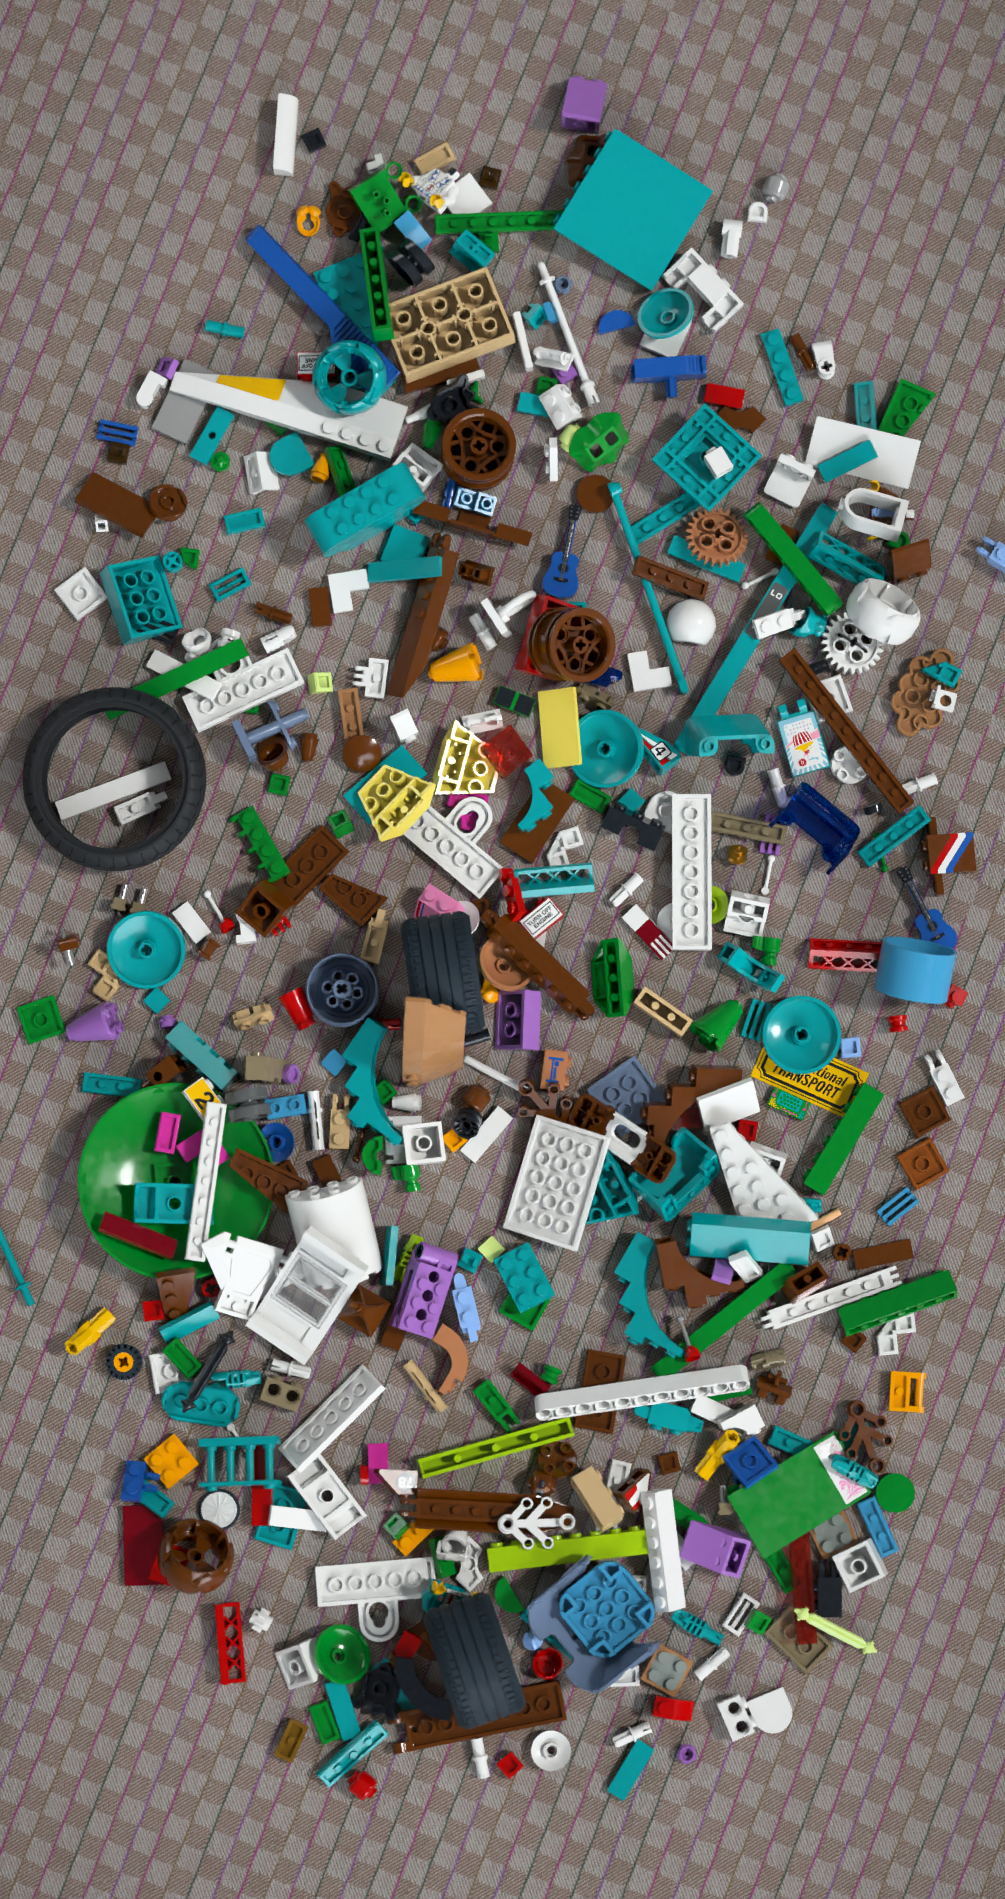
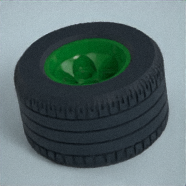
[400,911,485,1034]
[423,1592,526,1729]

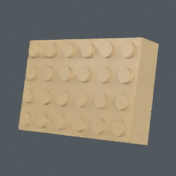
[390,267,515,384]

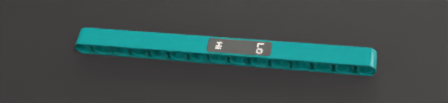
[673,502,838,754]

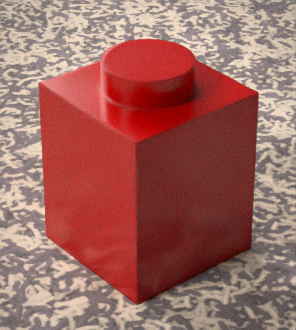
[393,1629,422,1657]

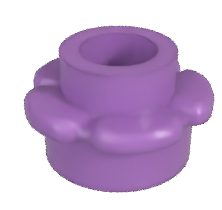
[158,1015,177,1030]
[677,1744,697,1764]

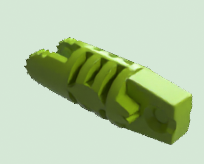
[394,1234,424,1284]

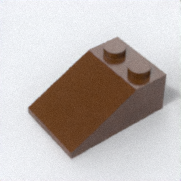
[885,538,931,584]

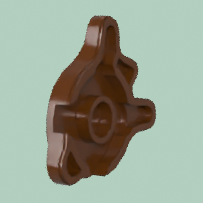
[326,181,361,237]

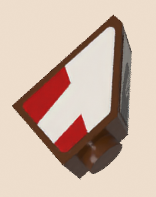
[612,1468,651,1513]

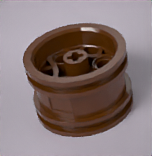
[441,408,516,492]
[527,607,616,682]

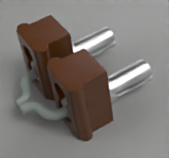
[57,928,81,966]

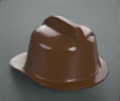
[257,733,289,773]

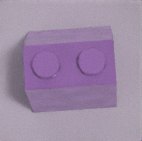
[561,76,607,134]

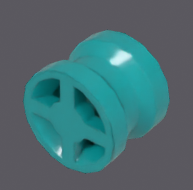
[163,551,183,573]

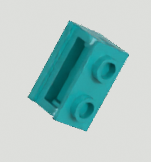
[449,229,496,272]

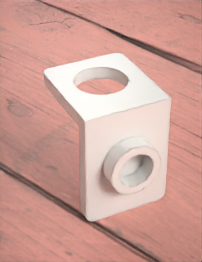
[929,685,957,713]

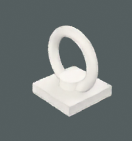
[481,590,536,638]

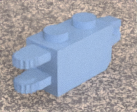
[452,1273,480,1342]

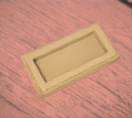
[413,142,456,175]

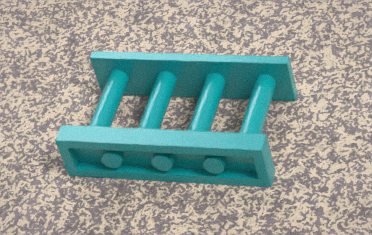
[199,1436,282,1491]

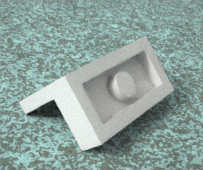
[244,451,280,494]

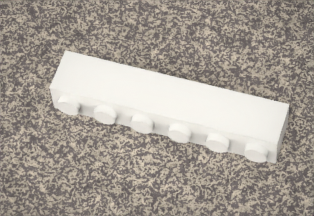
[641,1489,686,1612]

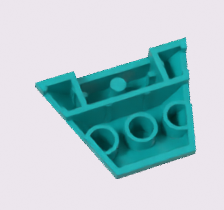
[585,1150,639,1225]

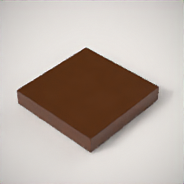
[898,1085,951,1139]

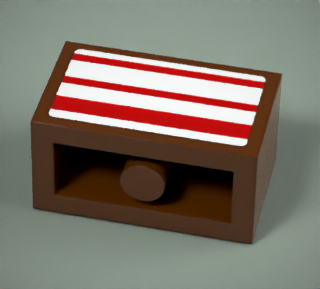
[782,1261,829,1305]

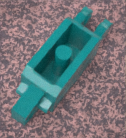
[634,1403,704,1435]

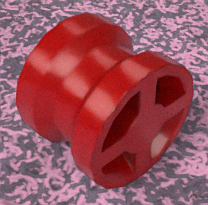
[887,1015,908,1033]

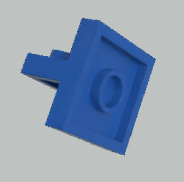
[723,1435,778,1490]

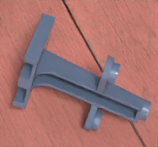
[232,700,310,764]

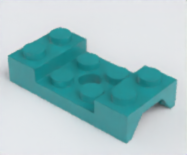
[133,1182,214,1225]

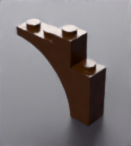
[654,1235,745,1309]

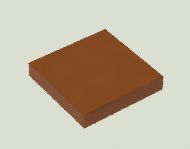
[896,1137,950,1191]

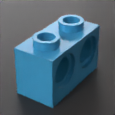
[265,1094,308,1120]

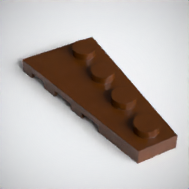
[228,1148,308,1216]

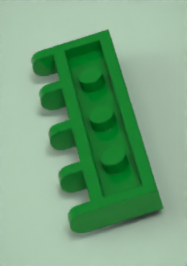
[229,806,291,884]

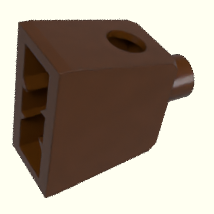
[141,1054,189,1089]

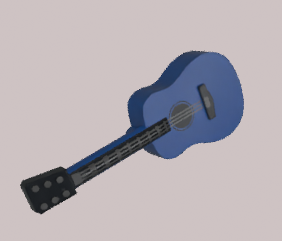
[542,504,582,600]
[896,866,957,949]

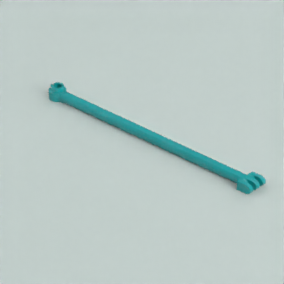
[607,481,689,695]

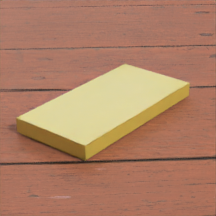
[538,687,582,769]

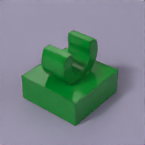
[479,232,499,253]

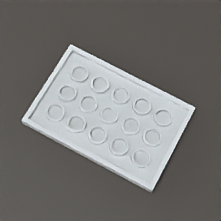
[503,1115,611,1251]

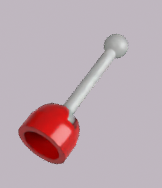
[676,1315,701,1362]

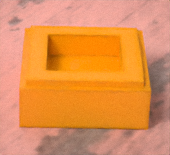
[443,1128,468,1153]

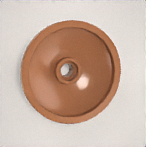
[478,939,531,991]

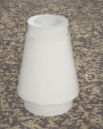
[392,1093,422,1113]

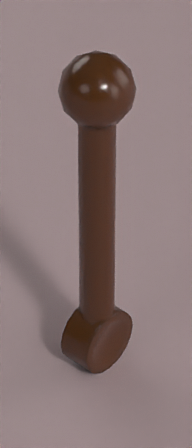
[352,1128,367,1163]

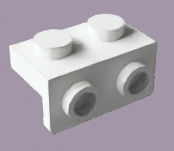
[539,384,582,430]

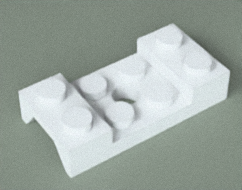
[287,1454,367,1540]

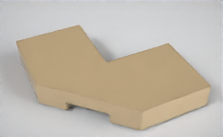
[87,948,119,1002]

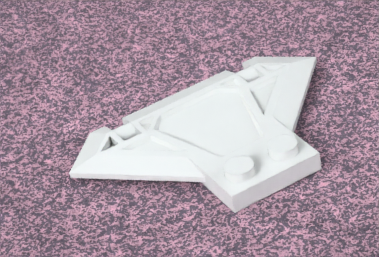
[201,1231,305,1320]

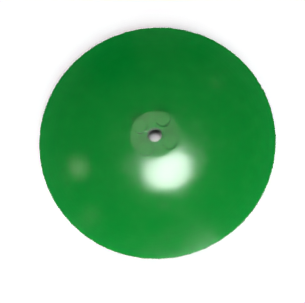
[77,1083,273,1279]

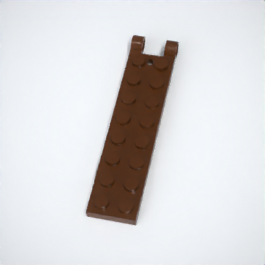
[386,1680,567,1754]

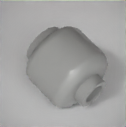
[762,173,790,203]

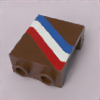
[921,832,977,876]

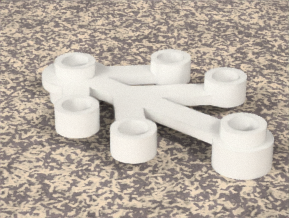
[498,1497,575,1550]

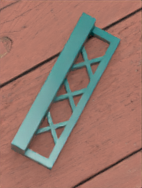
[808,530,886,585]
[514,862,595,898]

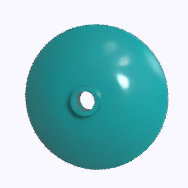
[638,288,694,339]

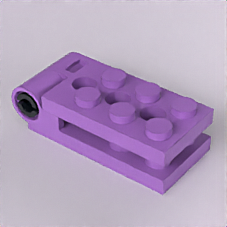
[389,1242,458,1339]

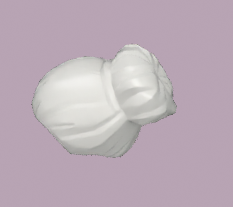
[182,628,211,663]

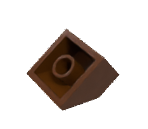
[236,878,295,938]

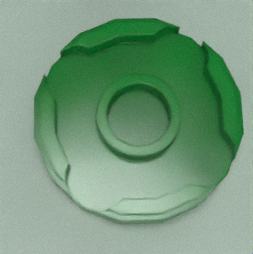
[875,1473,915,1513]

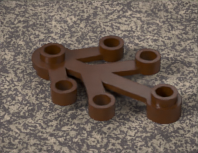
[518,1078,572,1130]
[838,1400,893,1474]

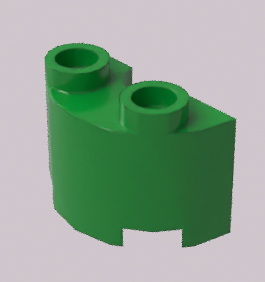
[362,1136,383,1176]

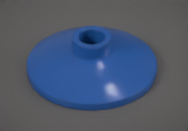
[261,1122,295,1162]

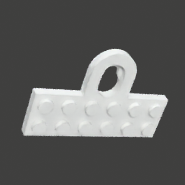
[182,637,305,733]
[403,797,503,899]
[315,1557,436,1642]

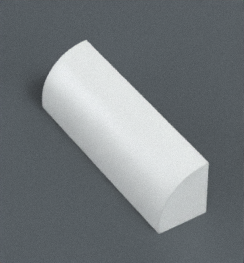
[273,93,299,176]

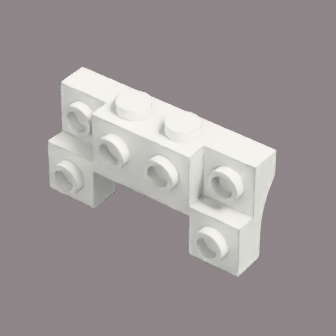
[662,247,744,334]

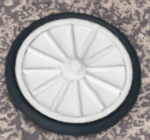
[198,1489,240,1530]

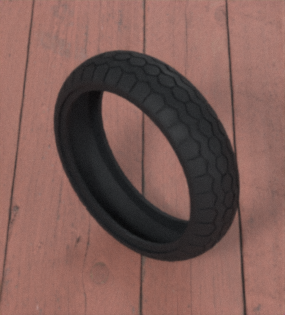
[22,687,206,871]

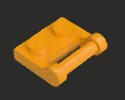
[888,1371,926,1413]

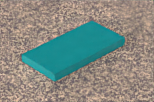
[343,745,428,825]

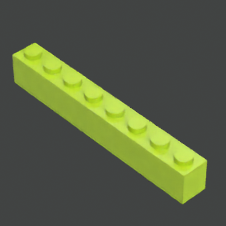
[487,1525,648,1573]

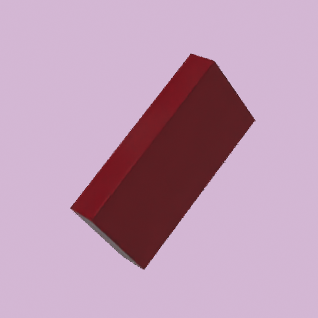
[510,1362,550,1397]

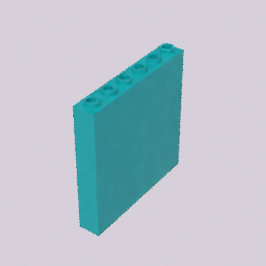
[552,128,713,291]

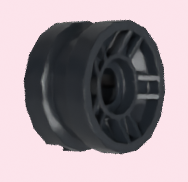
[452,1107,482,1139]

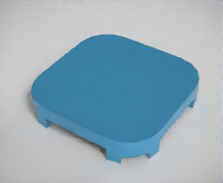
[559,1560,655,1658]

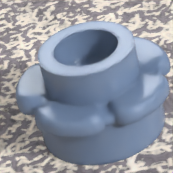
[553,276,572,294]

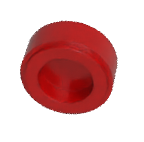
[360,1465,369,1485]

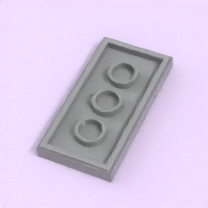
[152,359,219,445]

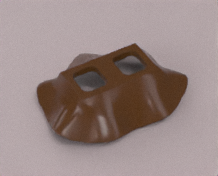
[567,134,606,188]

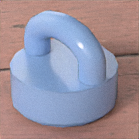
[523,1630,542,1650]

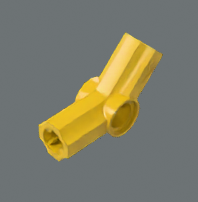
[64,1307,116,1356]
[694,1429,740,1481]

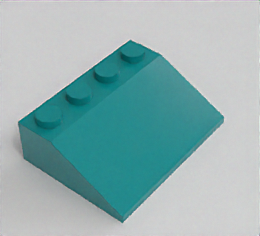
[99,555,183,646]

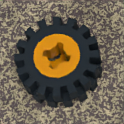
[106,1344,143,1380]

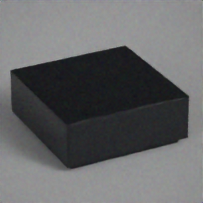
[301,127,327,154]

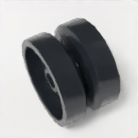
[386,238,435,287]

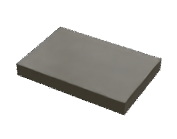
[764,1604,834,1675]

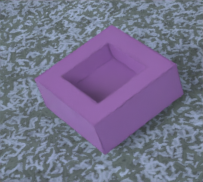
[155,357,179,379]
[551,364,578,384]

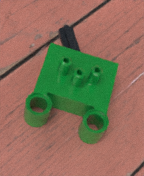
[348,160,422,243]

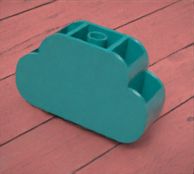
[304,462,426,558]

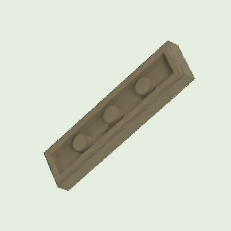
[711,811,788,846]

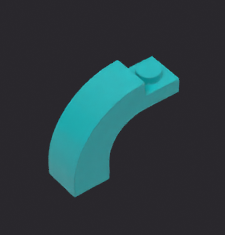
[716,941,785,993]

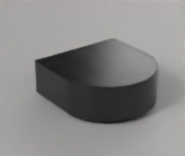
[725,755,746,776]

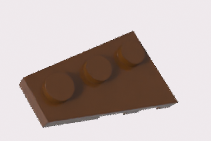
[319,873,388,927]
[156,1267,196,1321]

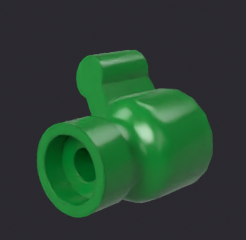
[752,935,781,966]
[391,1165,421,1193]

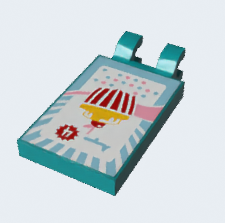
[777,699,831,778]

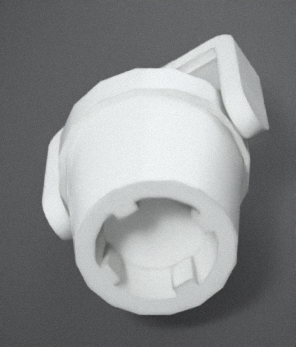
[436,1530,471,1562]

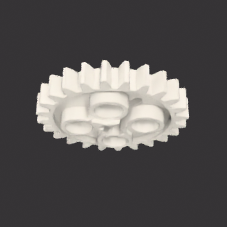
[820,612,884,675]

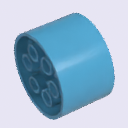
[874,936,957,1004]

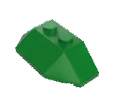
[590,938,635,1018]

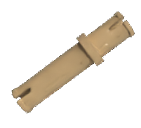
[403,1359,448,1414]

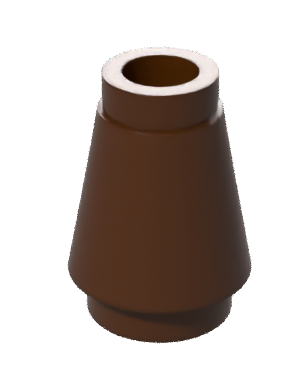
[300,733,319,761]

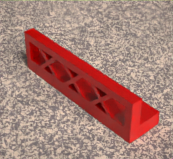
[808,938,882,972]
[215,1601,246,1685]

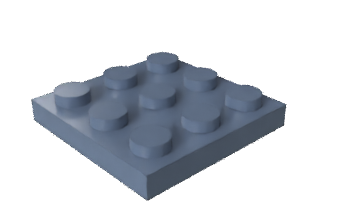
[587,1055,666,1138]

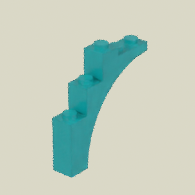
[342,1017,404,1145]
[614,1232,684,1359]

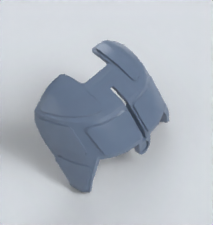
[527,1554,660,1694]

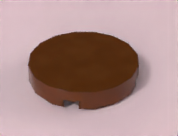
[576,474,613,513]
[148,484,187,522]

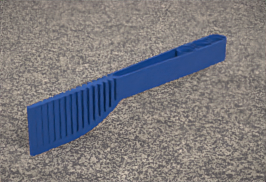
[245,224,401,391]

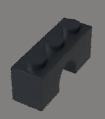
[601,802,666,851]

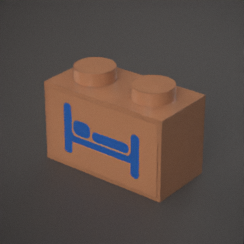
[540,1049,572,1092]

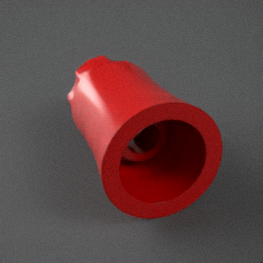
[278,986,316,1031]

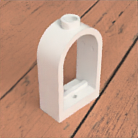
[838,488,909,543]

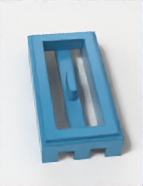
[876,1187,919,1227]

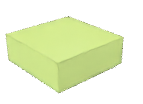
[478,1236,505,1263]

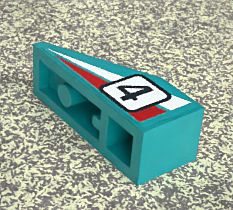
[638,727,681,777]

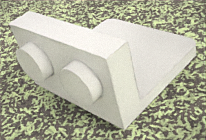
[764,453,816,508]

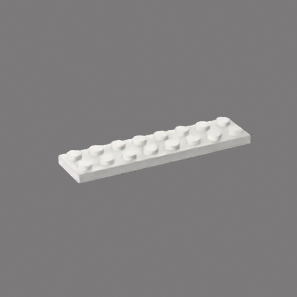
[672,794,712,950]

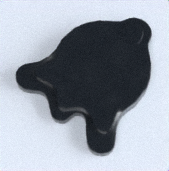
[426,373,479,424]
[352,1662,401,1721]

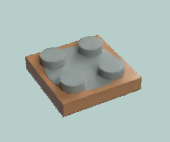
[810,1510,859,1560]
[639,1644,693,1697]

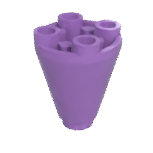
[66,1002,124,1041]

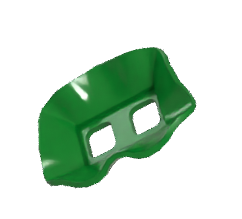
[569,412,629,472]

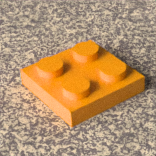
[144,1433,200,1489]

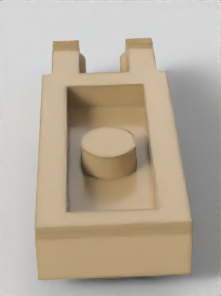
[329,1094,351,1149]

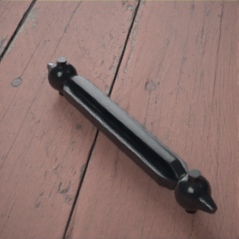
[181,1330,235,1413]

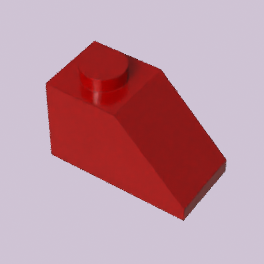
[652,1694,694,1721]

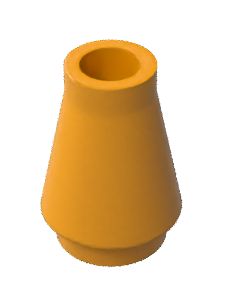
[310,453,330,483]

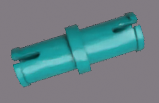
[205,319,245,339]

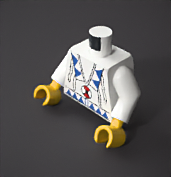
[399,167,460,215]

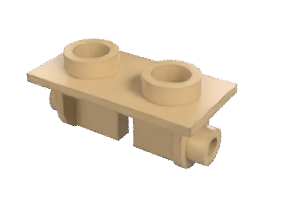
[232,1003,275,1031]

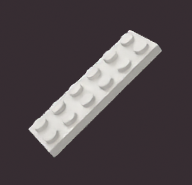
[278,1364,385,1473]

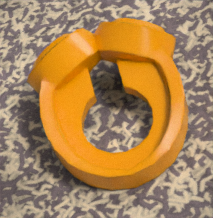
[296,205,321,237]

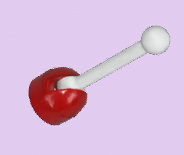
[203,890,235,934]

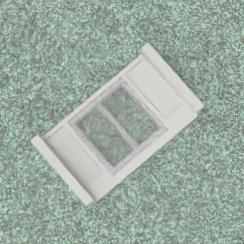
[245,1226,369,1365]

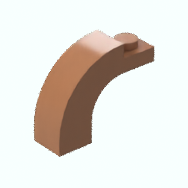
[432,1324,468,1395]

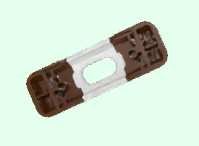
[568,1094,677,1184]

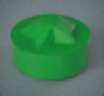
[211,452,230,472]

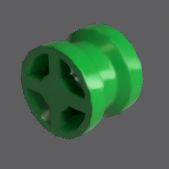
[539,1363,562,1385]

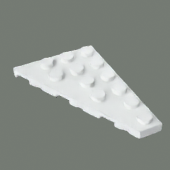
[710,1122,818,1222]

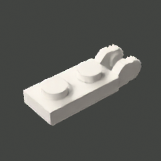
[924,1049,965,1107]

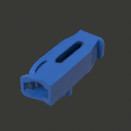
[630,355,707,399]

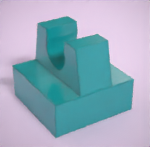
[521,303,547,330]
[457,1247,483,1274]

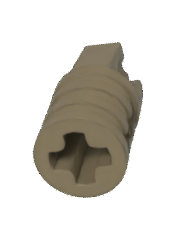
[750,1348,787,1370]

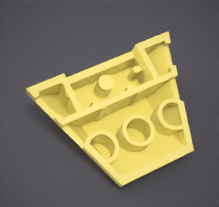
[433,720,503,794]
[358,764,436,842]

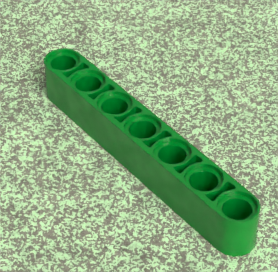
[743,502,843,617]

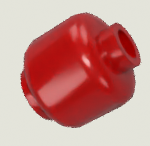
[347,1770,377,1800]

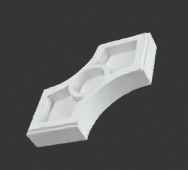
[456,1536,484,1592]

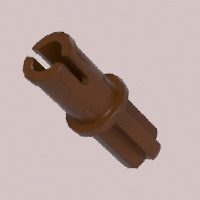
[789,333,816,371]
[254,601,293,624]

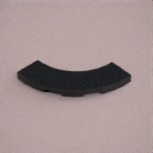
[394,1656,451,1721]

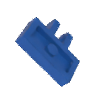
[121,1460,160,1502]

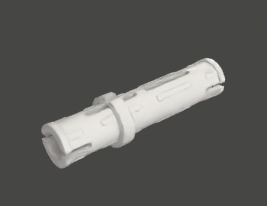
[307,1091,325,1150]

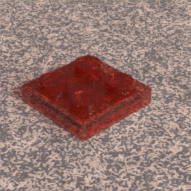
[480,724,533,779]

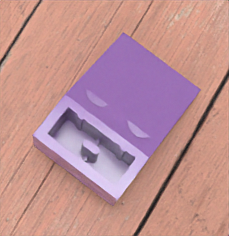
[679,1519,752,1578]

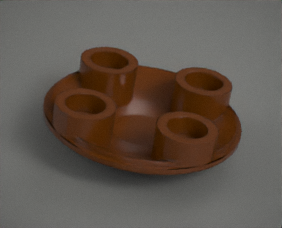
[342,735,381,772]
[537,1441,577,1479]

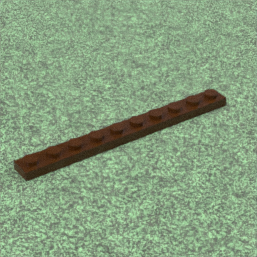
[779,648,914,814]

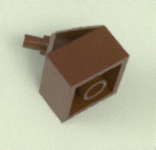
[337,1284,392,1338]

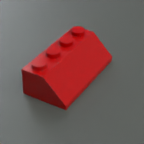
[514,595,579,681]

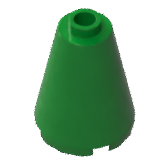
[690,999,743,1053]

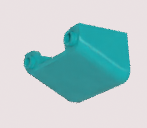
[685,714,775,757]
[628,1127,720,1222]

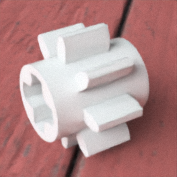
[249,1608,273,1633]

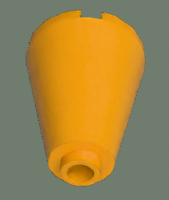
[428,642,483,682]

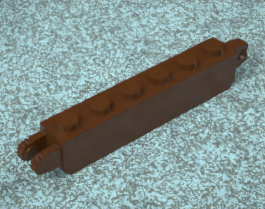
[479,909,595,1021]

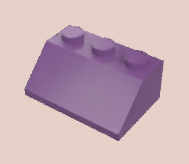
[495,990,541,1051]

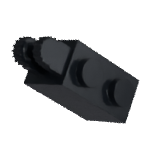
[813,1561,842,1617]

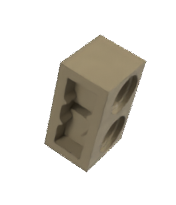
[259,1374,305,1412]

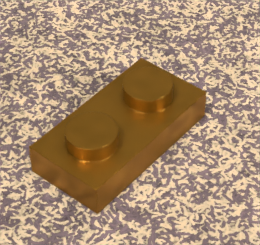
[274,1718,309,1764]

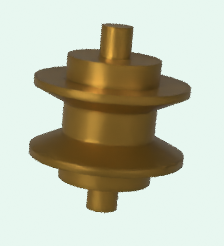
[727,845,748,865]

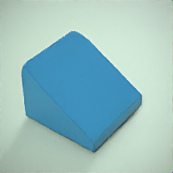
[321,1049,347,1077]

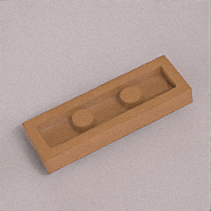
[338,688,364,744]

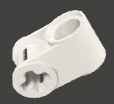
[811,340,835,380]

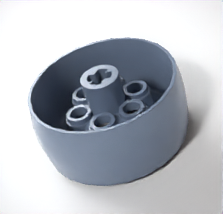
[305,953,380,1028]

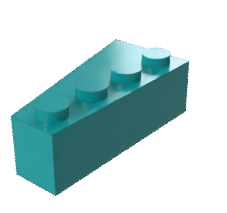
[165,1021,240,1091]

